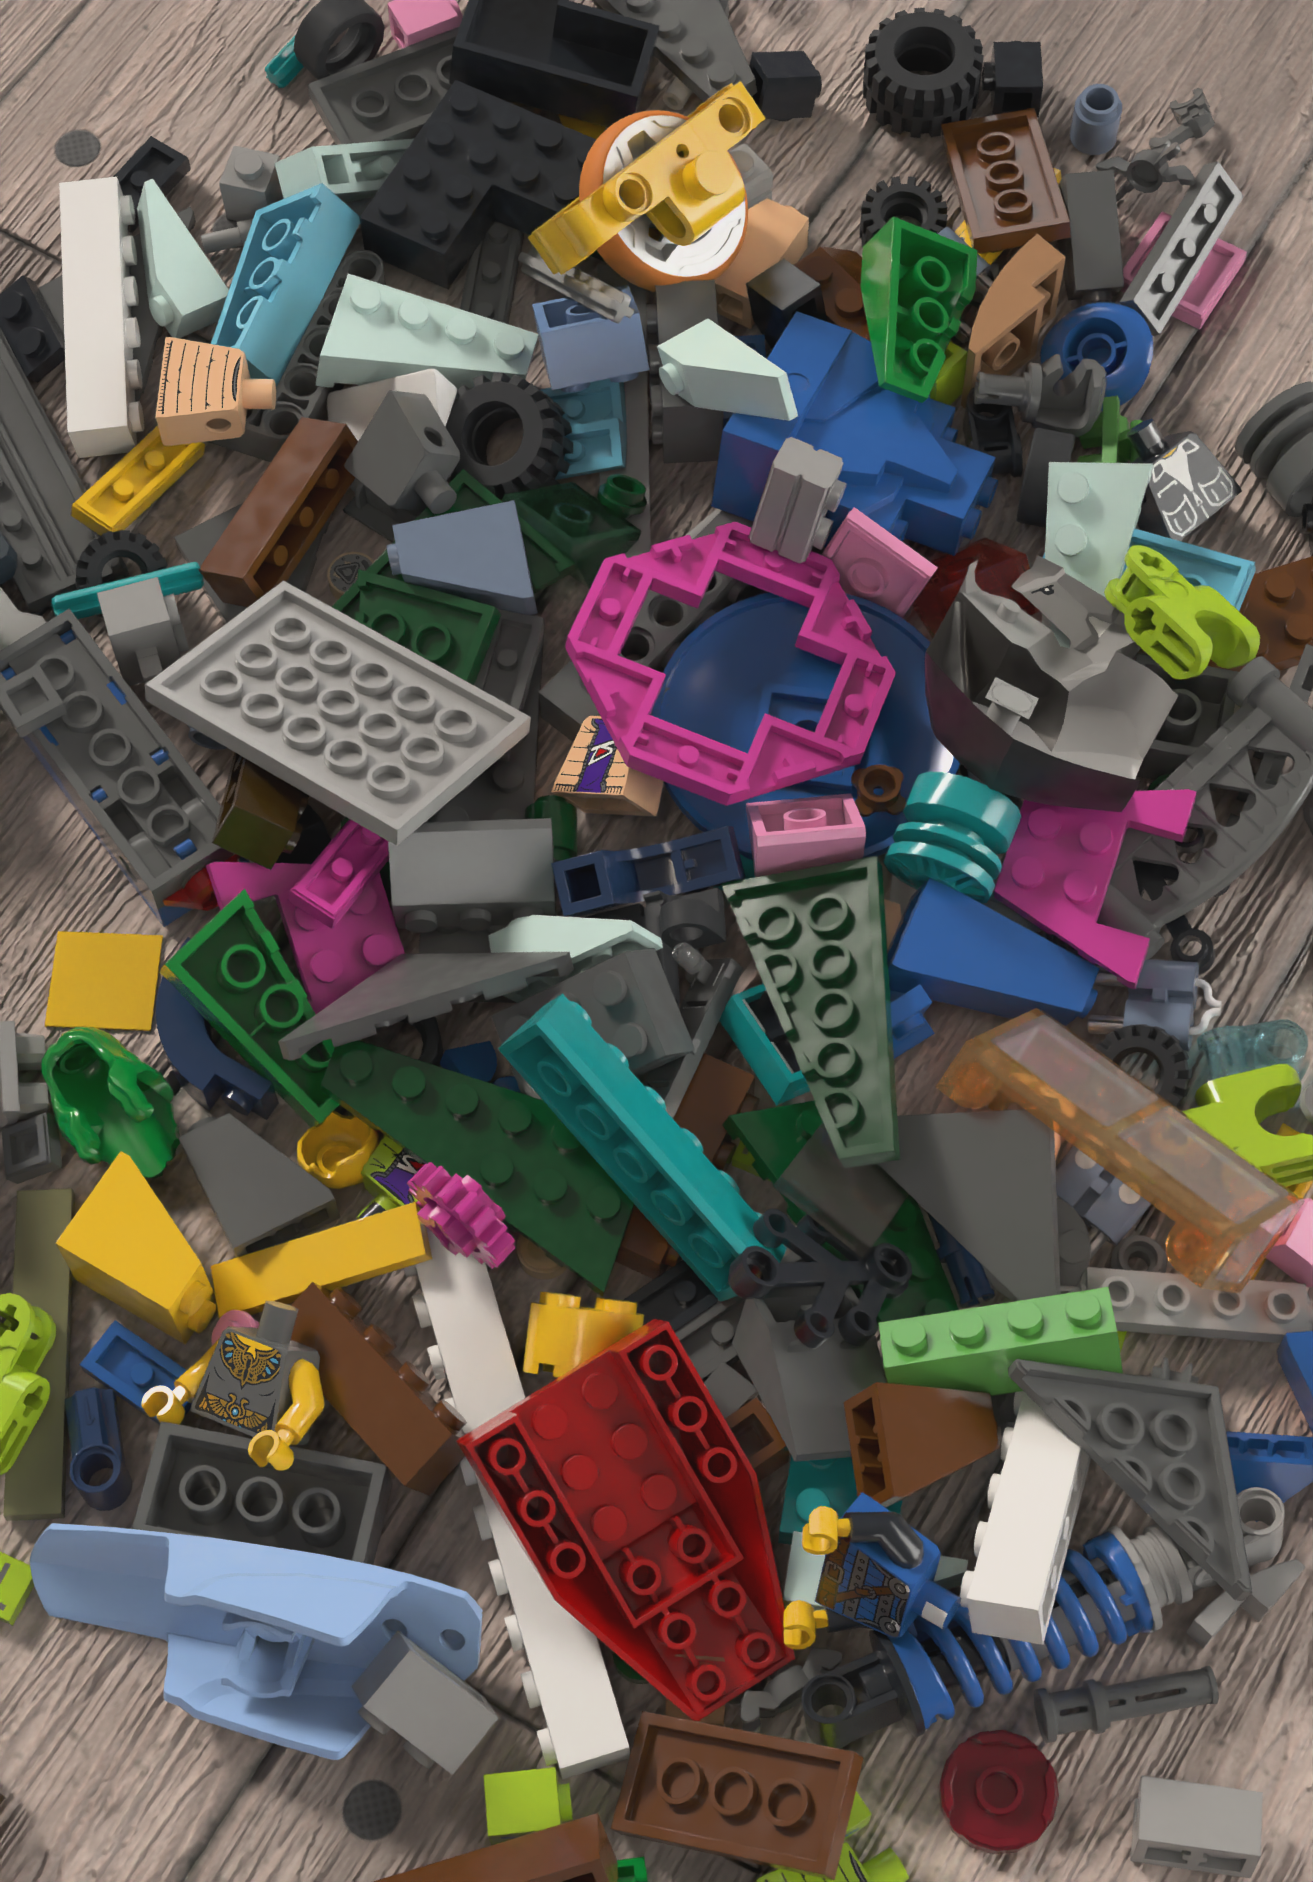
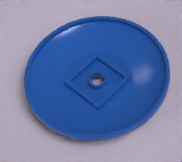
[652,592,960,860]

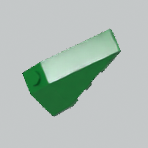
[860,216,977,403]

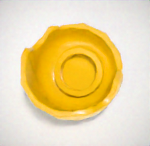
[297,1110,380,1189]

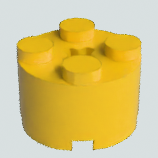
[523,1291,644,1377]

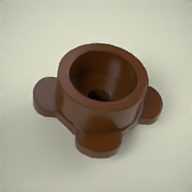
[851,764,906,817]

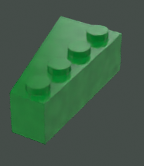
[159,889,340,1127]

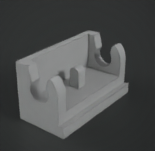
[1130,1776,1263,1878]

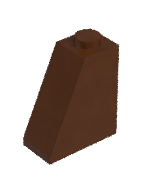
[843,1382,1000,1508]

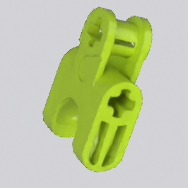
[1104,545,1260,680]
[1151,1064,1313,1196]
[0,1293,56,1475]

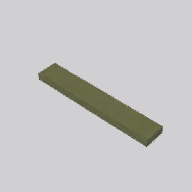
[3,1188,75,1521]

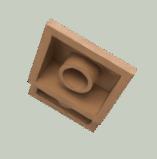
[961,234,1066,409]

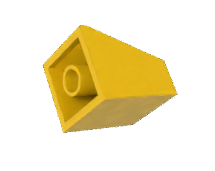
[56,1151,216,1345]

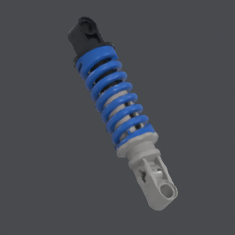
[801,1487,1285,1748]

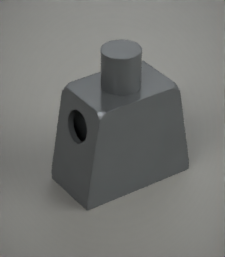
[344,390,460,514]

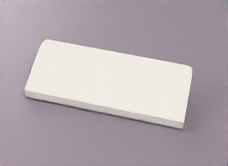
[327,369,458,441]

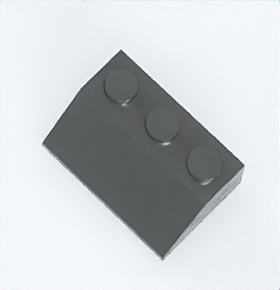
[388,818,556,933]

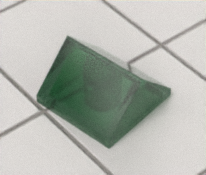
[502,482,642,589]

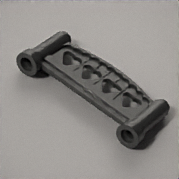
[1097,656,1313,961]

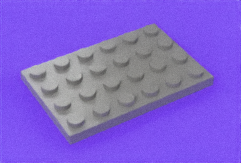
[145,581,531,846]

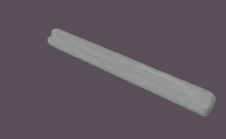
[518,247,635,323]

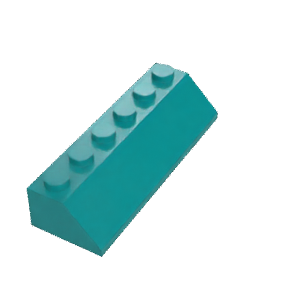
[497,993,787,1302]

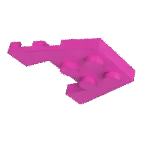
[994,789,1197,989]
[206,862,405,1014]

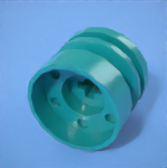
[883,771,1021,904]

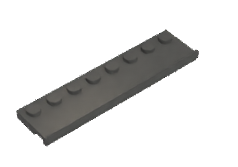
[0,328,129,614]

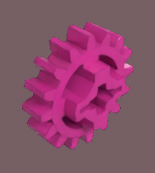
[407,1162,516,1269]

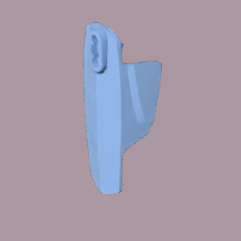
[30,1523,483,1760]

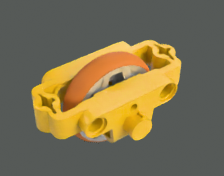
[528,81,766,292]

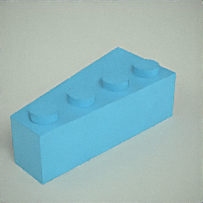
[211,183,360,386]

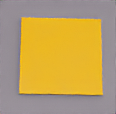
[44,931,163,1031]

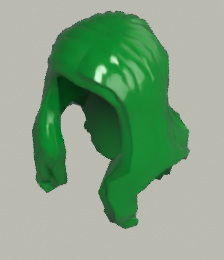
[42,1027,180,1179]

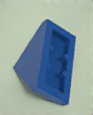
[1226,1431,1313,1522]

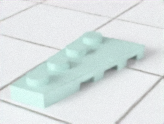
[1042,462,1154,648]

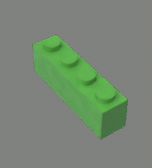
[878,1287,1123,1396]

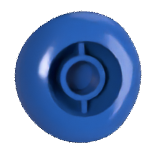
[1040,302,1153,411]

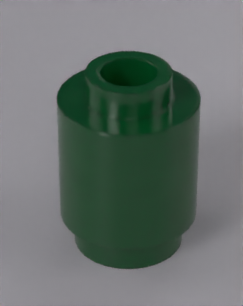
[525,795,578,862]

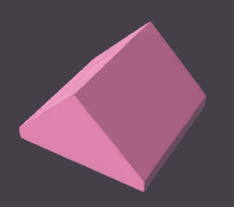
[746,793,866,877]

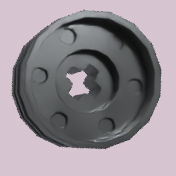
[1235,381,1313,517]

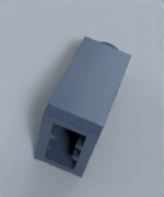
[387,500,538,615]

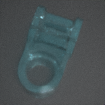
[1197,1019,1308,1082]

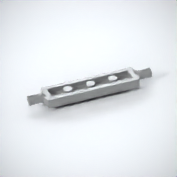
[1060,1267,1313,1343]

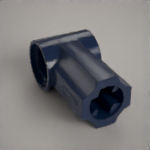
[64,1387,132,1511]

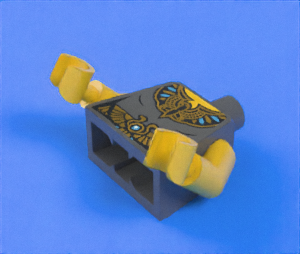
[141,1301,325,1471]

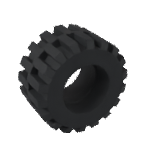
[863,8,984,138]
[445,373,573,509]

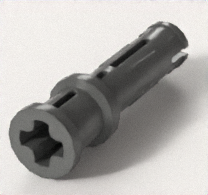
[1034,1666,1219,1743]

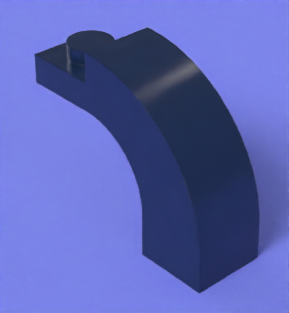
[551,826,746,916]
[156,937,279,1120]

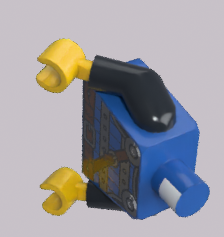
[783,1492,961,1650]

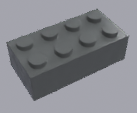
[132,1421,393,1565]

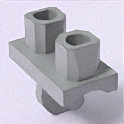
[0,1021,49,1133]

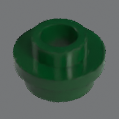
[597,474,647,518]

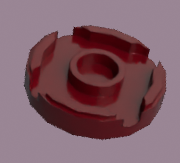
[938,1730,1059,1854]

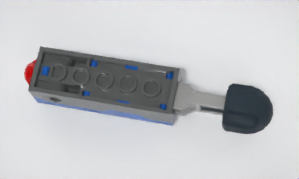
[0,532,250,927]

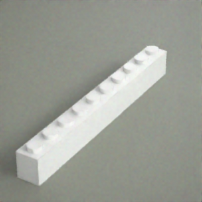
[404,1227,630,1780]

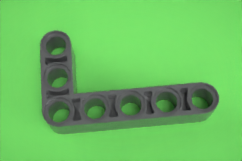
[206,250,386,462]

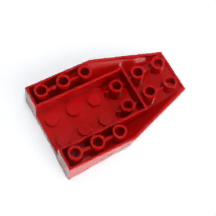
[456,1319,795,1722]

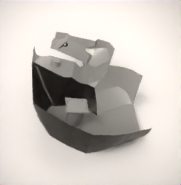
[925,556,1178,812]

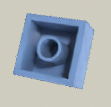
[532,285,650,392]

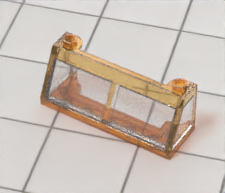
[935,1008,1305,1294]

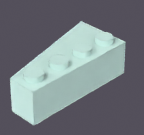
[315,274,539,399]

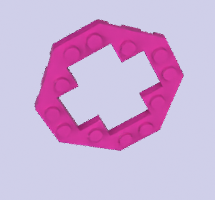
[565,522,896,806]

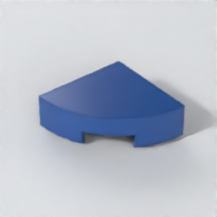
[440,1041,497,1083]

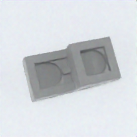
[1186,1559,1305,1649]

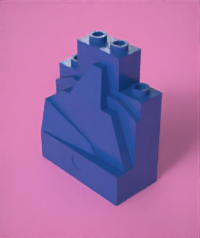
[711,311,998,556]

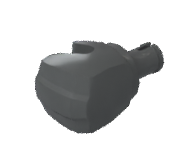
[974,354,1107,437]

